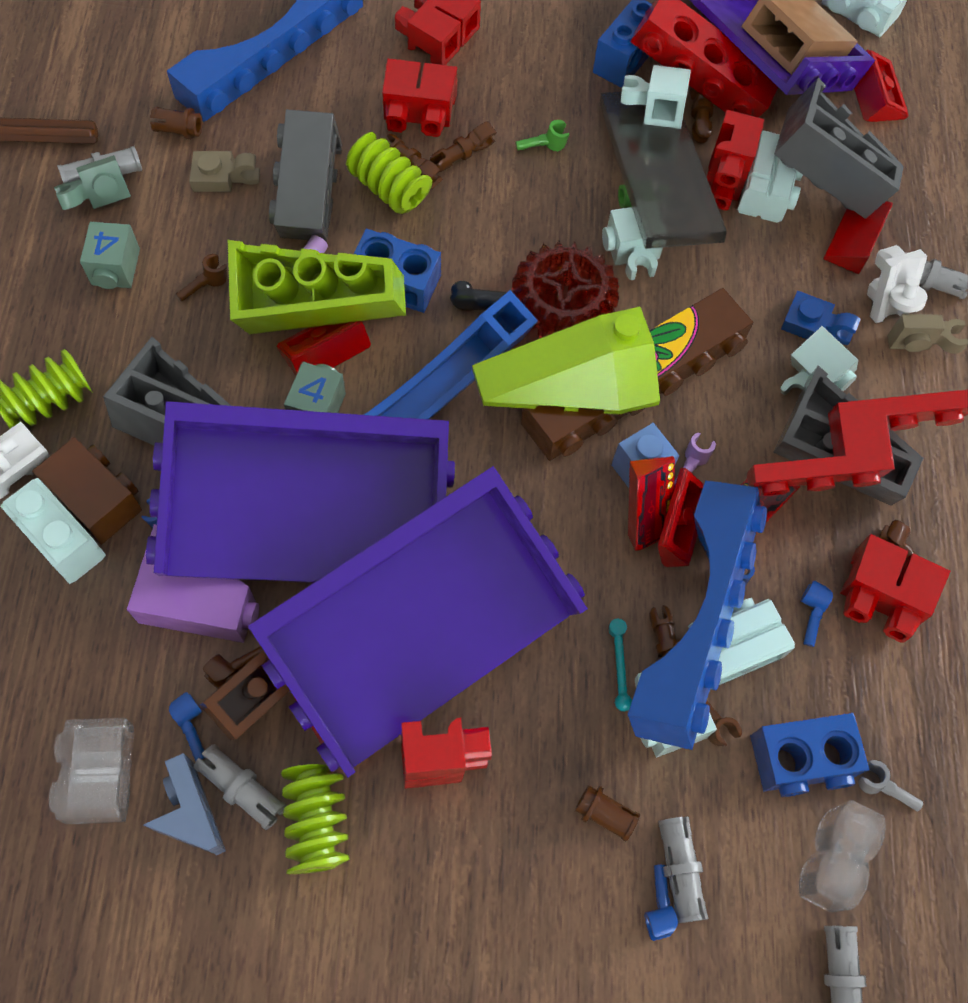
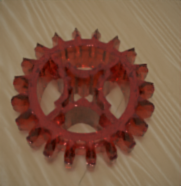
[512,240,620,338]

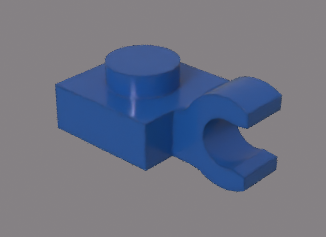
[781,290,861,345]

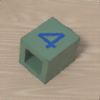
[80,222,140,289]
[284,362,346,413]

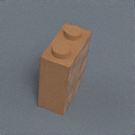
[741,0,858,74]

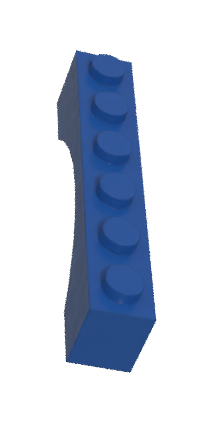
[167,0,363,122]
[364,290,538,419]
[628,480,767,750]

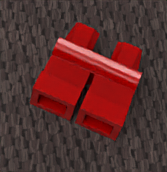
[395,0,481,65]
[382,58,457,137]
[702,110,765,211]
[840,534,951,643]
[400,717,492,789]

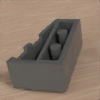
[774,77,904,219]
[269,109,343,242]
[103,337,231,446]
[773,366,923,506]

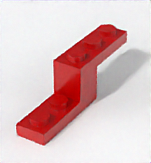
[747,389,968,496]

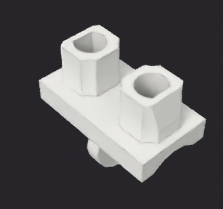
[867,245,927,323]
[0,422,51,499]

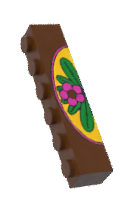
[521,288,754,461]

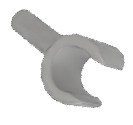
[858,760,923,812]

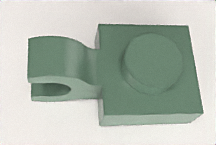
[54,155,131,210]

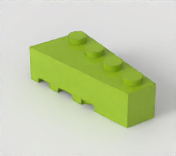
[228,240,406,334]

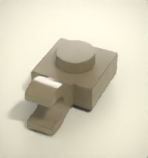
[189,151,260,192]
[887,314,968,354]

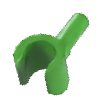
[515,120,570,151]

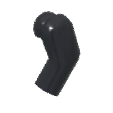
[450,281,507,310]

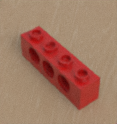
[630,0,778,118]

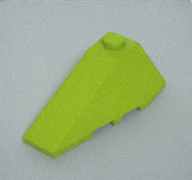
[472,307,660,414]

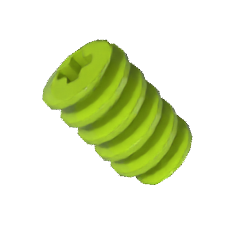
[346,132,432,214]
[0,349,93,429]
[281,764,350,875]

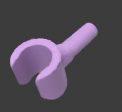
[674,433,716,488]

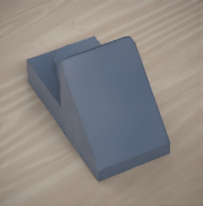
[143,753,226,855]

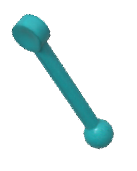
[608,618,632,712]

